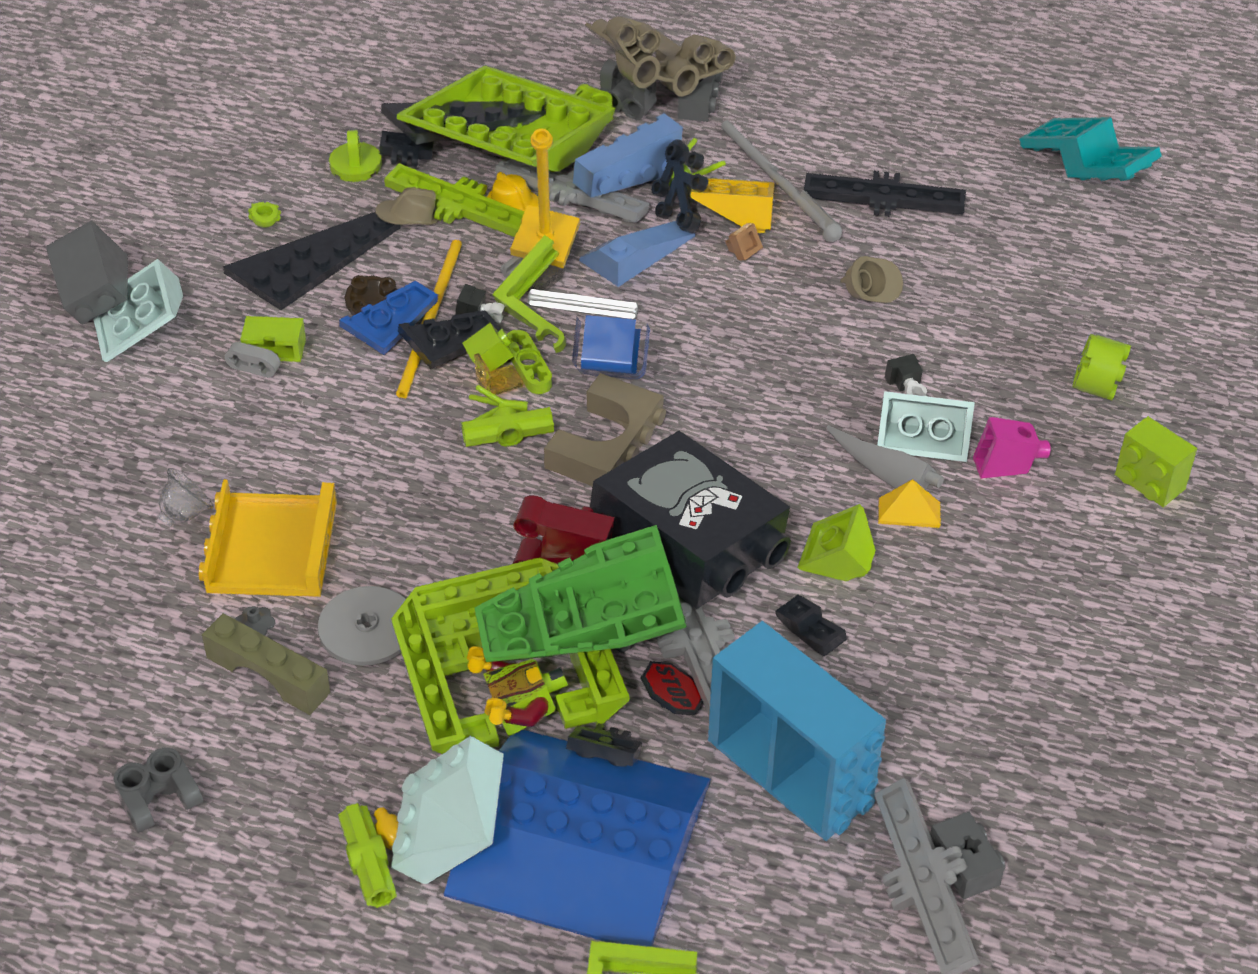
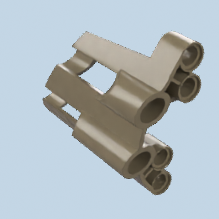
[585,16,736,96]

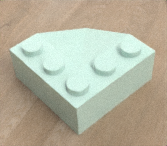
[391,736,504,884]

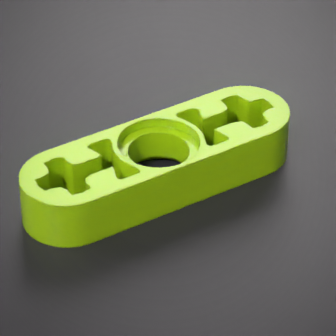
[507,330,552,394]

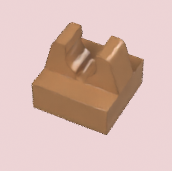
[725,223,763,261]

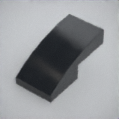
[775,594,847,657]

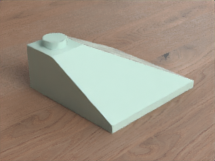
[93,259,183,362]

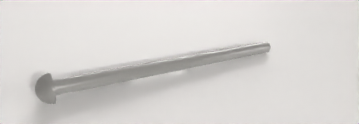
[721,121,842,242]

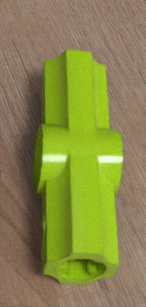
[461,407,554,447]
[338,803,397,908]

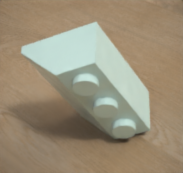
[877,391,975,462]

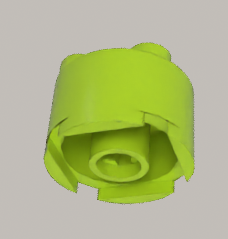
[1072,334,1131,401]

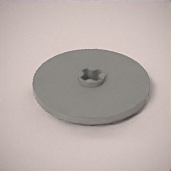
[318,586,406,666]

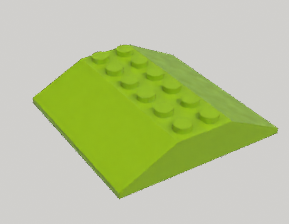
[397,65,615,172]

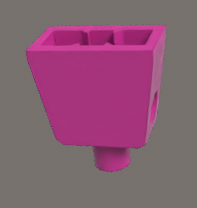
[973,417,1051,479]

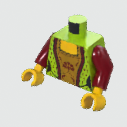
[467,646,568,737]

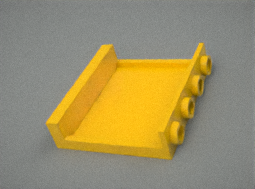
[199,479,337,597]

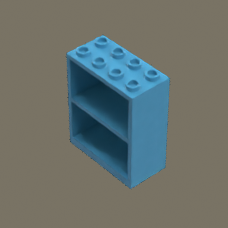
[708,620,886,841]

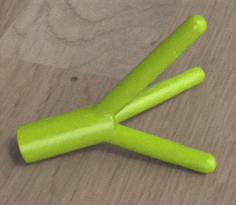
[469,385,528,420]

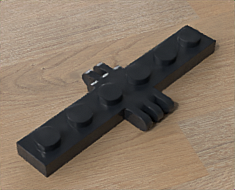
[804,170,966,217]

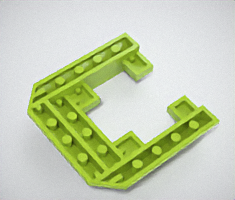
[391,558,630,754]

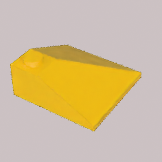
[691,178,775,233]

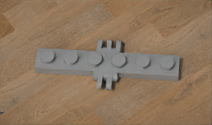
[495,157,649,222]
[655,597,735,715]
[874,778,980,974]

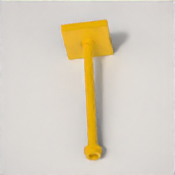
[510,129,580,269]

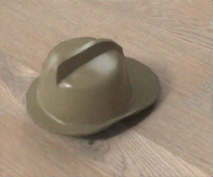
[375,187,438,225]
[840,256,903,303]

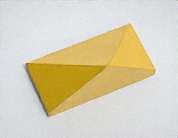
[878,479,941,528]

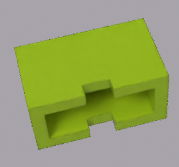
[240,316,306,362]

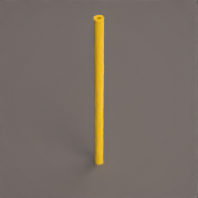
[396,239,462,398]

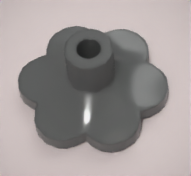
[235,606,275,635]

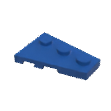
[339,280,438,355]

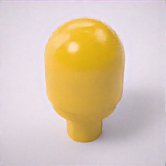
[374,807,399,850]

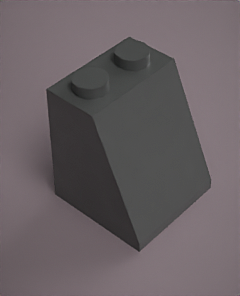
[46,220,128,324]

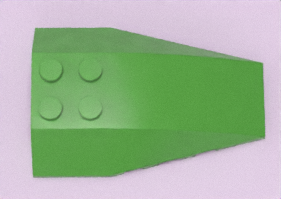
[474,525,687,662]

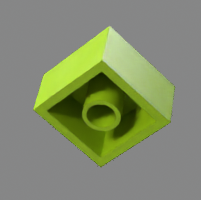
[1115,416,1197,508]

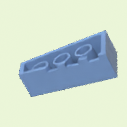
[573,113,683,198]

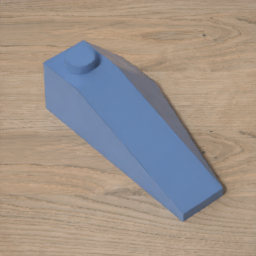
[580,221,695,287]

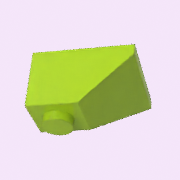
[797,504,876,581]

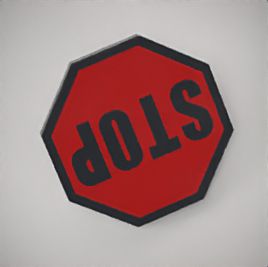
[640,661,703,716]

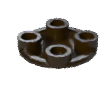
[344,275,398,316]

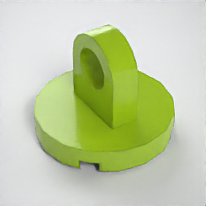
[329,130,382,182]

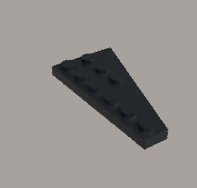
[381,101,546,144]
[223,211,401,310]

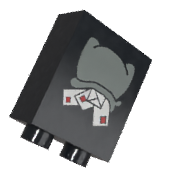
[590,430,791,609]

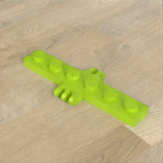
[384,163,524,237]

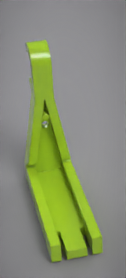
[492,235,566,353]
[587,941,697,974]

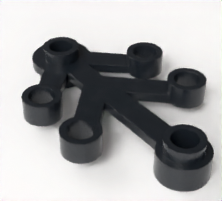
[651,139,708,233]

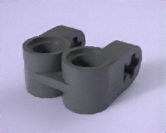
[600,59,656,121]
[114,748,203,833]

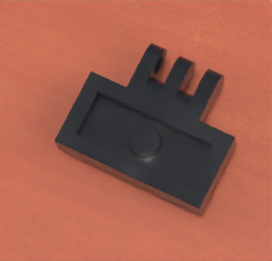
[379,131,434,167]
[566,724,643,767]

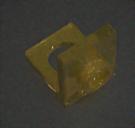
[474,353,523,398]

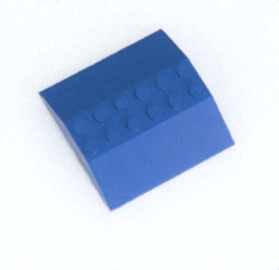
[444,729,710,947]

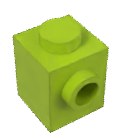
[463,323,514,375]

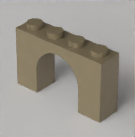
[544,373,666,486]

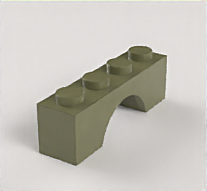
[202,613,331,715]

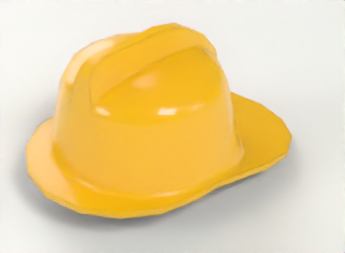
[487,172,539,212]

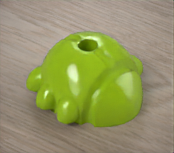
[248,202,281,228]

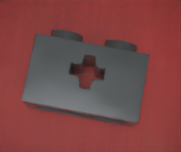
[930,811,1005,900]

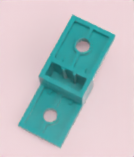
[1019,117,1162,181]

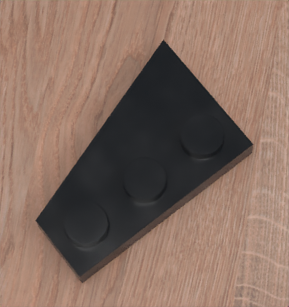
[398,310,502,370]

